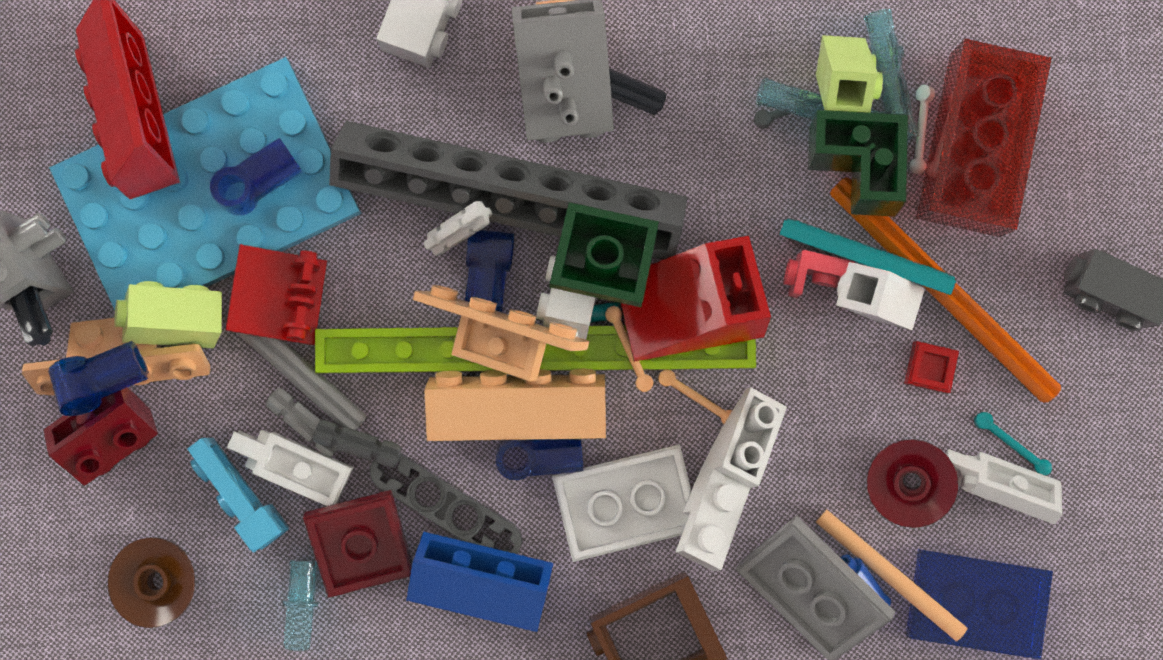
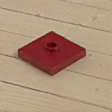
[303,490,413,598]

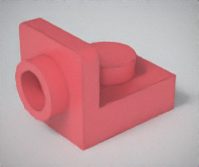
[783,250,855,298]

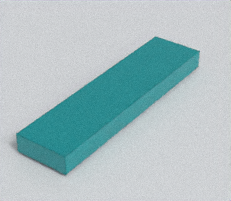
[779,218,957,295]

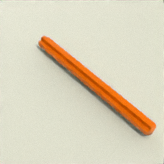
[830,177,1061,403]

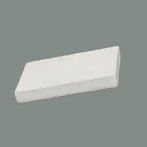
[552,444,691,562]

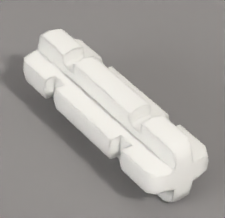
[424,201,492,256]

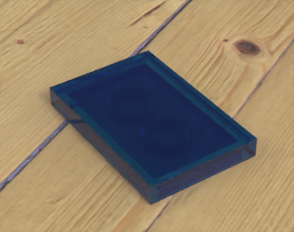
[906,549,1053,660]

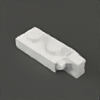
[227,430,354,506]
[946,449,1062,524]

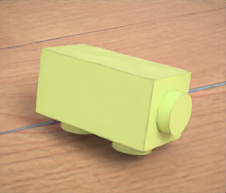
[816,35,883,113]
[114,281,222,348]

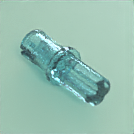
[282,560,319,651]

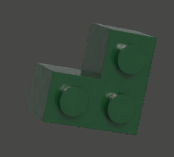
[808,110,908,217]

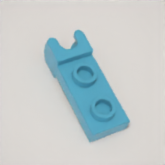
[187,438,289,553]

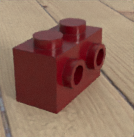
[43,378,158,486]

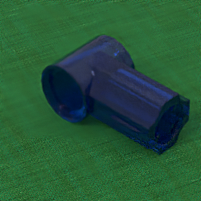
[210,138,303,216]
[465,230,514,313]
[48,341,149,416]
[496,439,583,481]

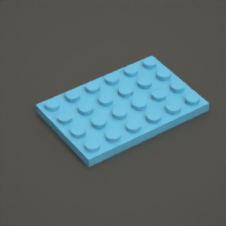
[49,57,362,310]

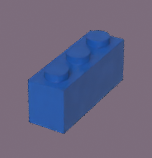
[406,532,554,632]

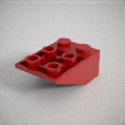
[620,236,771,362]

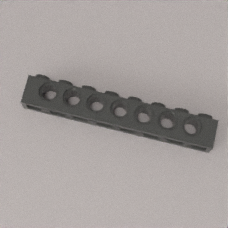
[329,121,688,260]

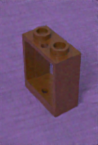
[586,571,728,660]

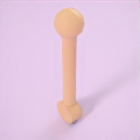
[605,306,653,392]
[658,370,732,424]

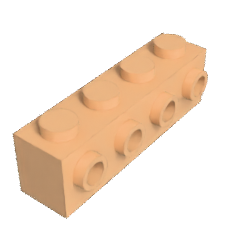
[424,368,606,441]

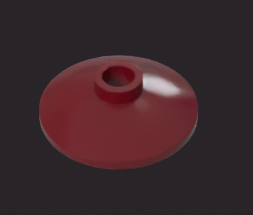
[867,439,958,528]

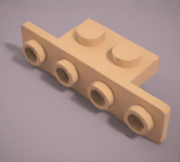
[413,285,589,381]
[22,318,210,396]

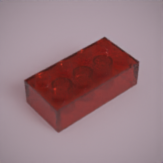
[916,39,1052,237]

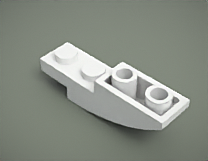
[676,387,787,571]

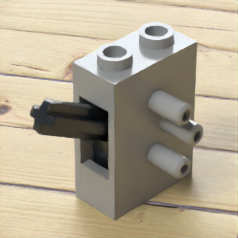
[512,0,666,143]
[0,210,74,347]

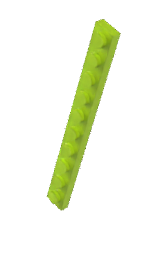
[315,325,756,374]

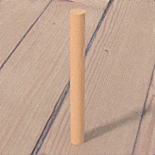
[816,509,968,641]

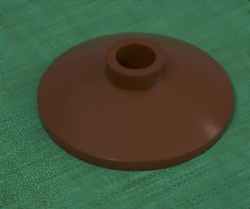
[108,537,195,628]

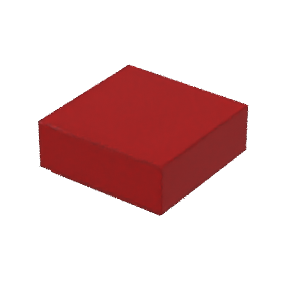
[904,341,959,394]

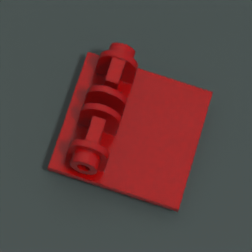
[225,244,327,346]

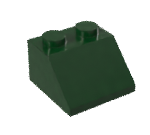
[549,202,659,307]

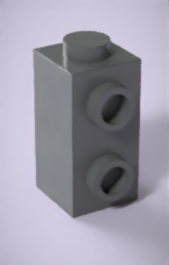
[1063,249,1163,332]

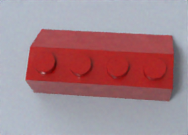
[75,0,180,199]

